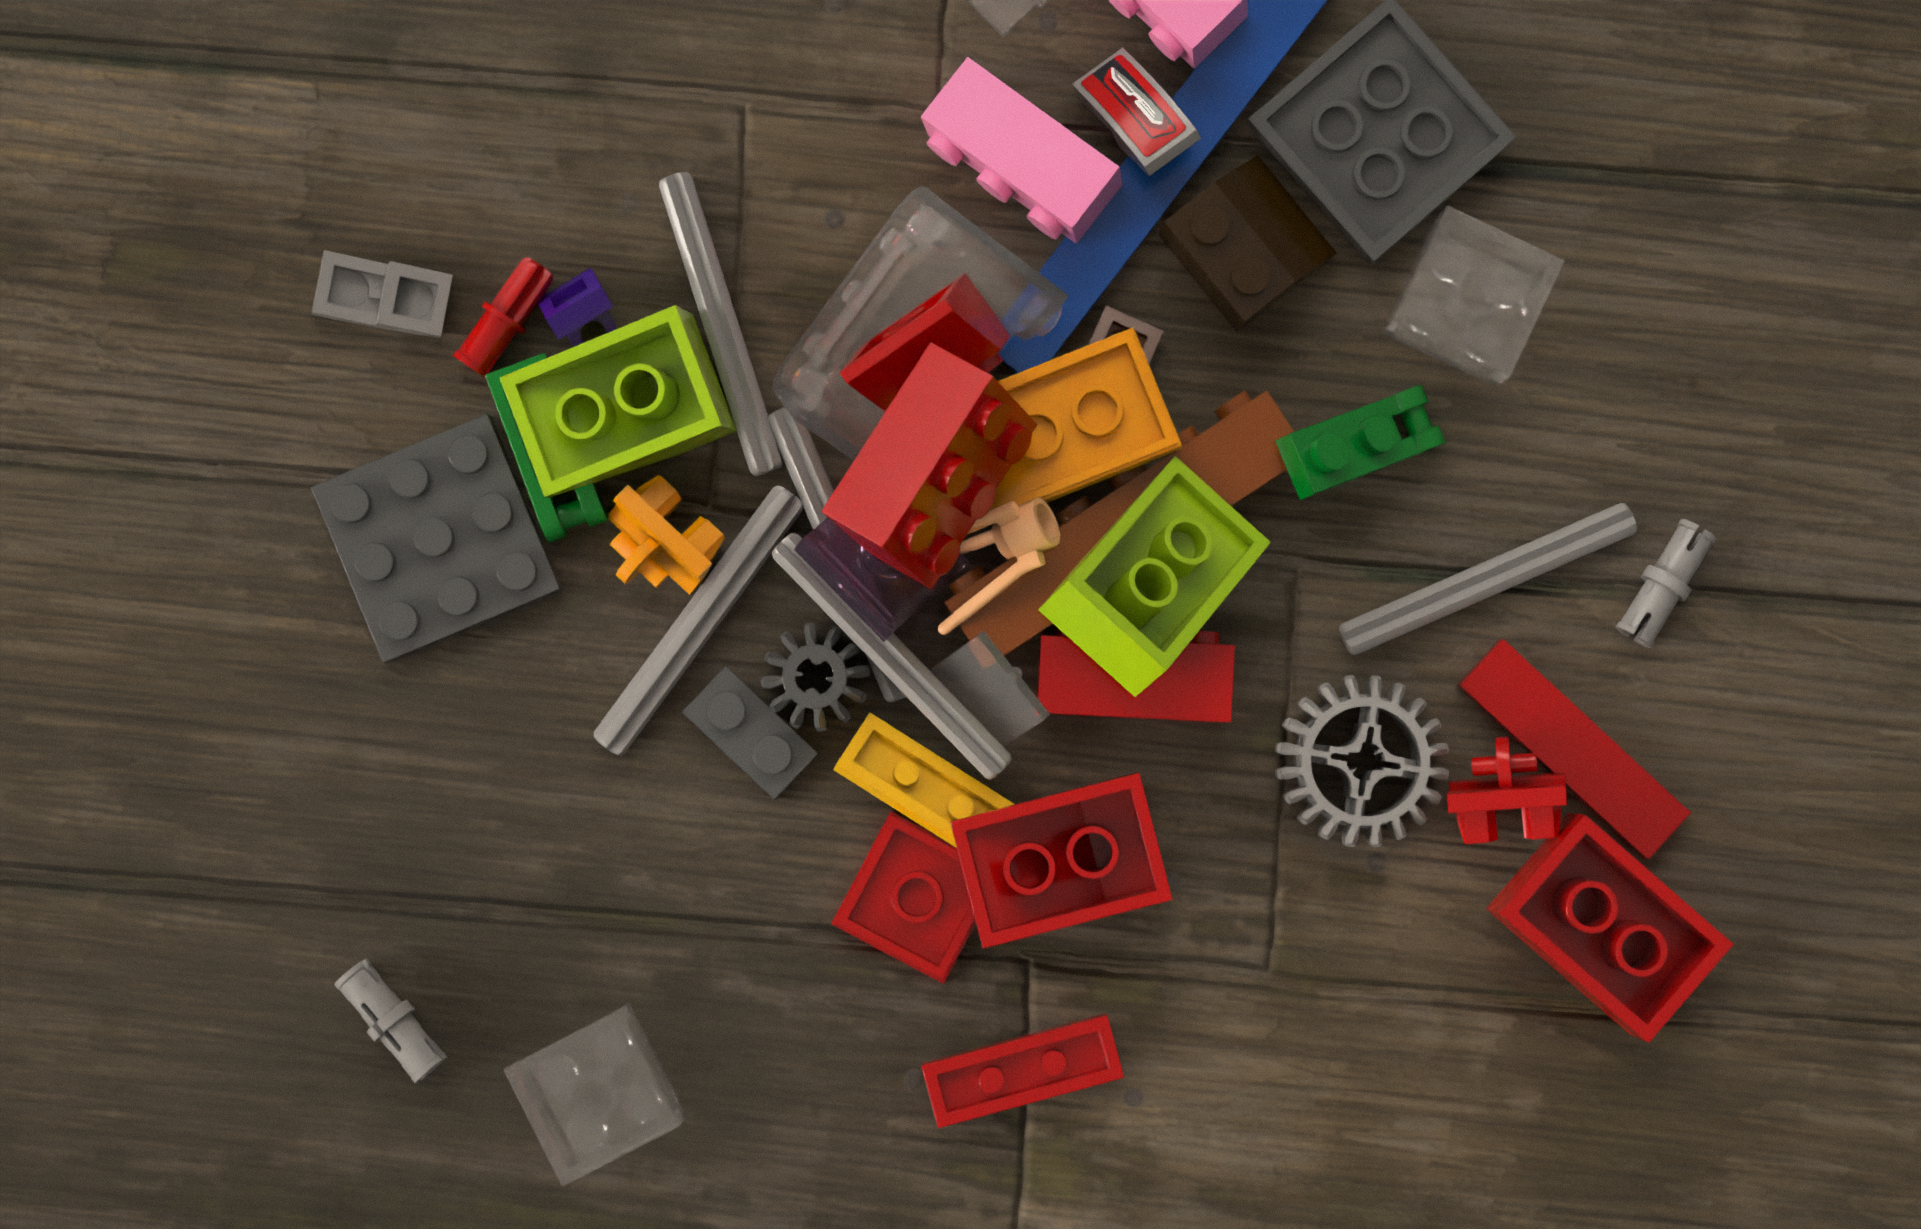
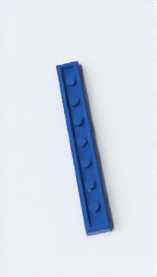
[998,0,1329,374]

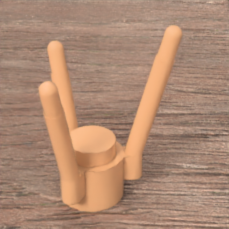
[938,498,1060,635]

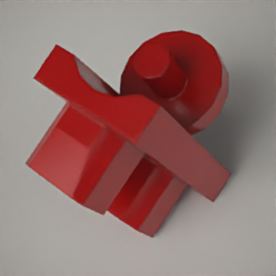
[1447,737,1567,844]

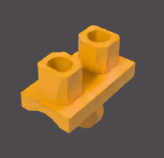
[608,475,725,595]

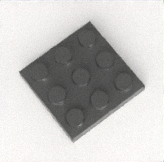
[1246,0,1517,266]
[311,414,563,663]

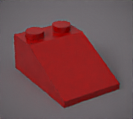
[950,772,1173,949]

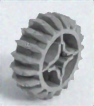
[1275,675,1449,847]

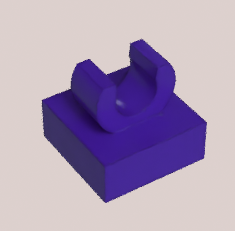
[538,267,617,347]

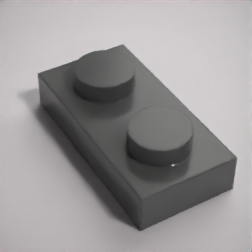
[682,666,819,800]

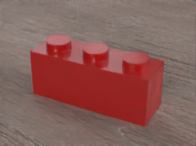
[1036,625,1235,723]

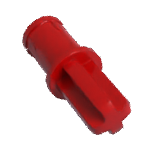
[452,257,554,379]

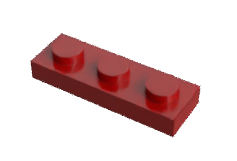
[921,1013,1124,1128]

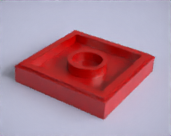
[831,811,976,984]

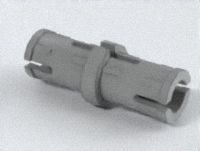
[1615,519,1717,648]
[334,958,448,1084]

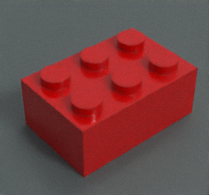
[821,342,1037,590]
[1486,813,1734,1043]

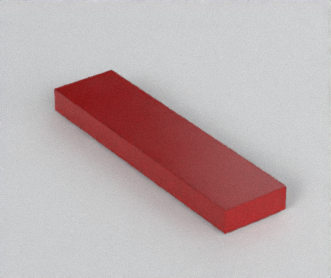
[1456,639,1691,860]

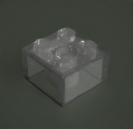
[1382,205,1565,386]
[503,1002,687,1187]

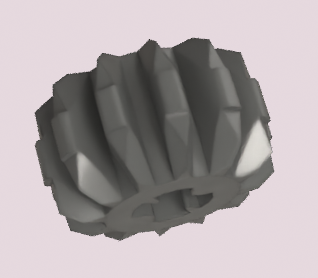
[761,623,870,731]

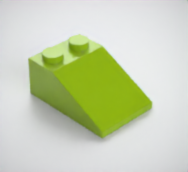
[499,305,737,498]
[1038,456,1271,697]

